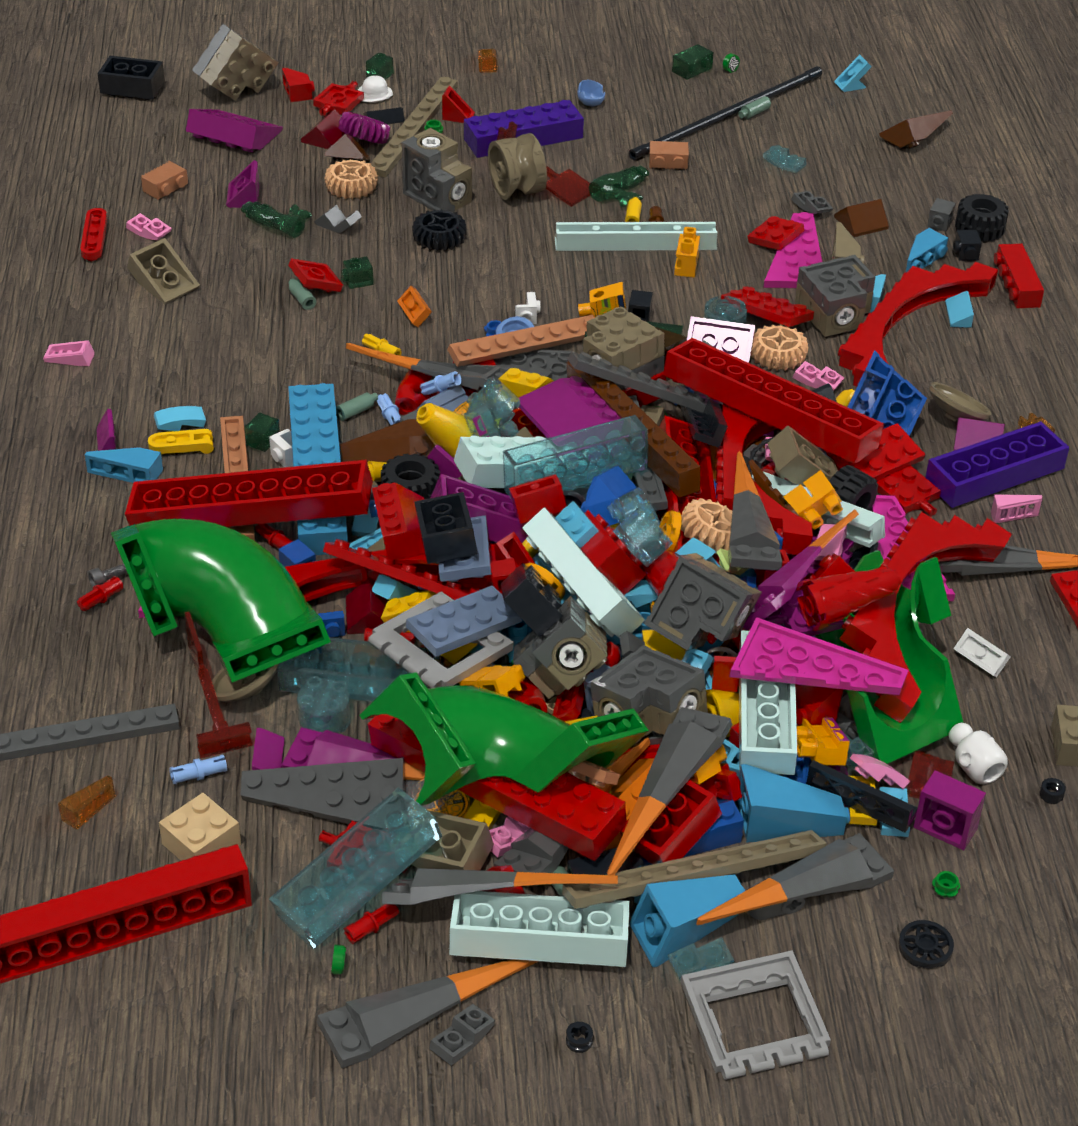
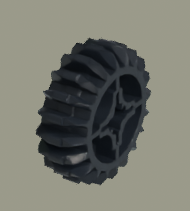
[412,209,467,251]

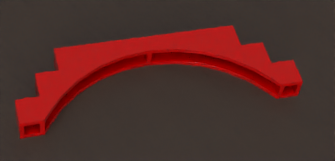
[838,262,998,387]
[715,403,813,555]
[840,512,1012,723]
[285,549,516,602]

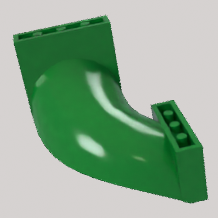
[111,519,331,683]
[815,550,963,764]
[359,672,649,807]

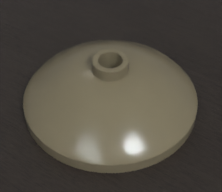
[929,382,992,421]
[210,664,279,702]

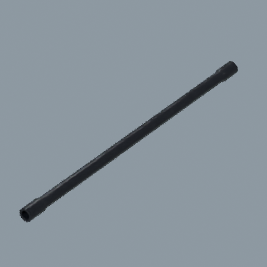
[629,66,822,160]

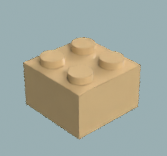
[159,793,241,861]

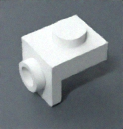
[515,292,540,324]
[269,429,293,467]

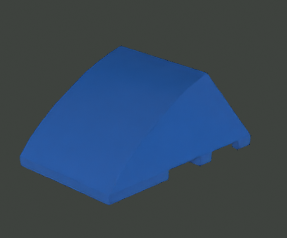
[847,350,927,436]

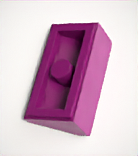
[97,409,116,451]
[427,445,462,479]
[252,728,285,770]

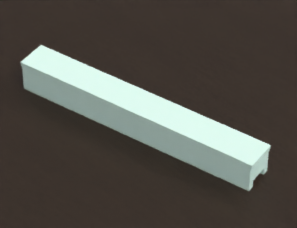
[555,222,717,251]
[751,471,885,548]

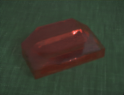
[907,751,954,799]

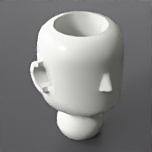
[949,723,1008,785]

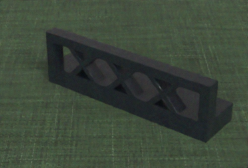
[684,398,728,448]
[806,760,918,833]

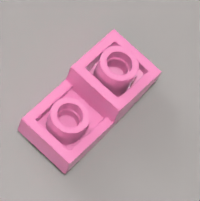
[126,213,171,240]
[792,361,845,391]
[815,524,847,561]
[850,754,910,789]
[489,816,530,858]

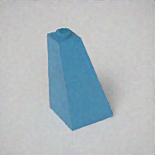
[736,764,850,843]
[629,874,745,967]

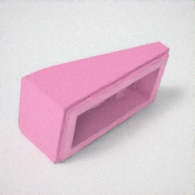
[43,341,95,366]
[991,495,1042,523]

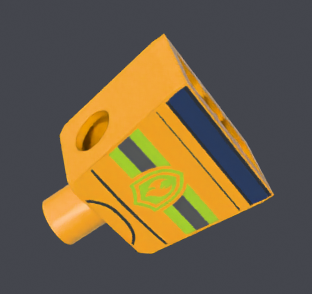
[578,282,627,318]

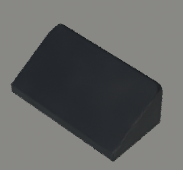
[363,107,404,124]

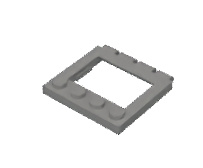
[368,591,514,688]
[680,950,831,1080]

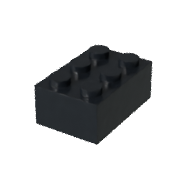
[97,55,165,100]
[414,492,478,564]
[501,563,563,637]

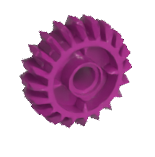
[339,112,390,144]

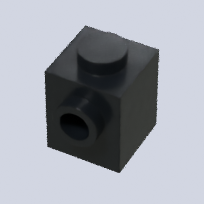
[953,230,982,261]
[628,290,653,323]

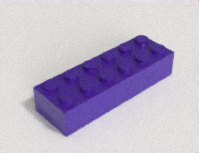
[464,100,584,158]
[925,422,1069,508]

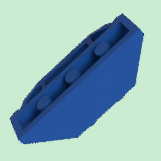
[581,466,642,526]

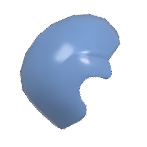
[577,80,605,107]

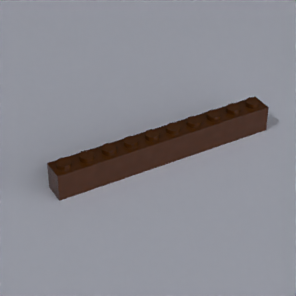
[566,361,700,498]

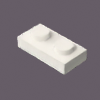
[954,628,1011,678]

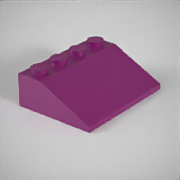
[186,109,283,152]
[515,376,624,449]

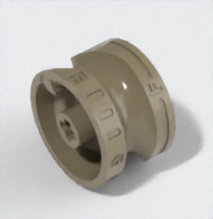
[488,133,547,200]

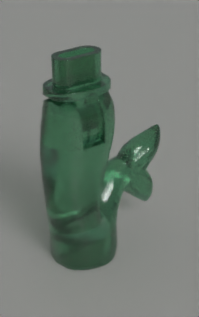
[589,166,649,207]
[241,201,312,238]

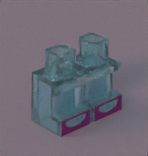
[463,401,519,437]

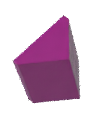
[226,160,259,208]
[953,418,1005,451]

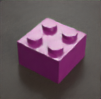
[913,770,986,850]

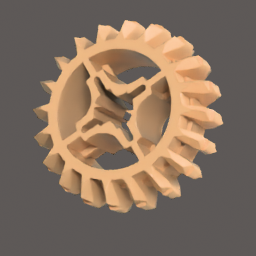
[325,159,378,200]
[751,324,808,371]
[681,498,732,554]

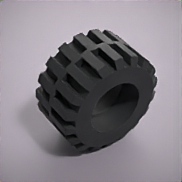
[955,194,1009,242]
[381,454,440,499]
[829,465,878,511]

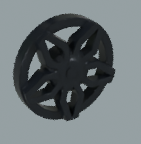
[899,920,954,968]

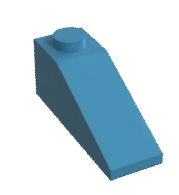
[85,447,163,483]

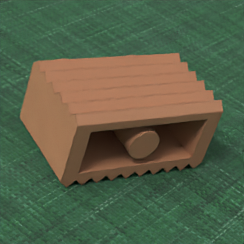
[649,141,689,170]
[141,161,188,200]

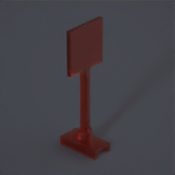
[497,121,598,207]
[185,611,253,759]

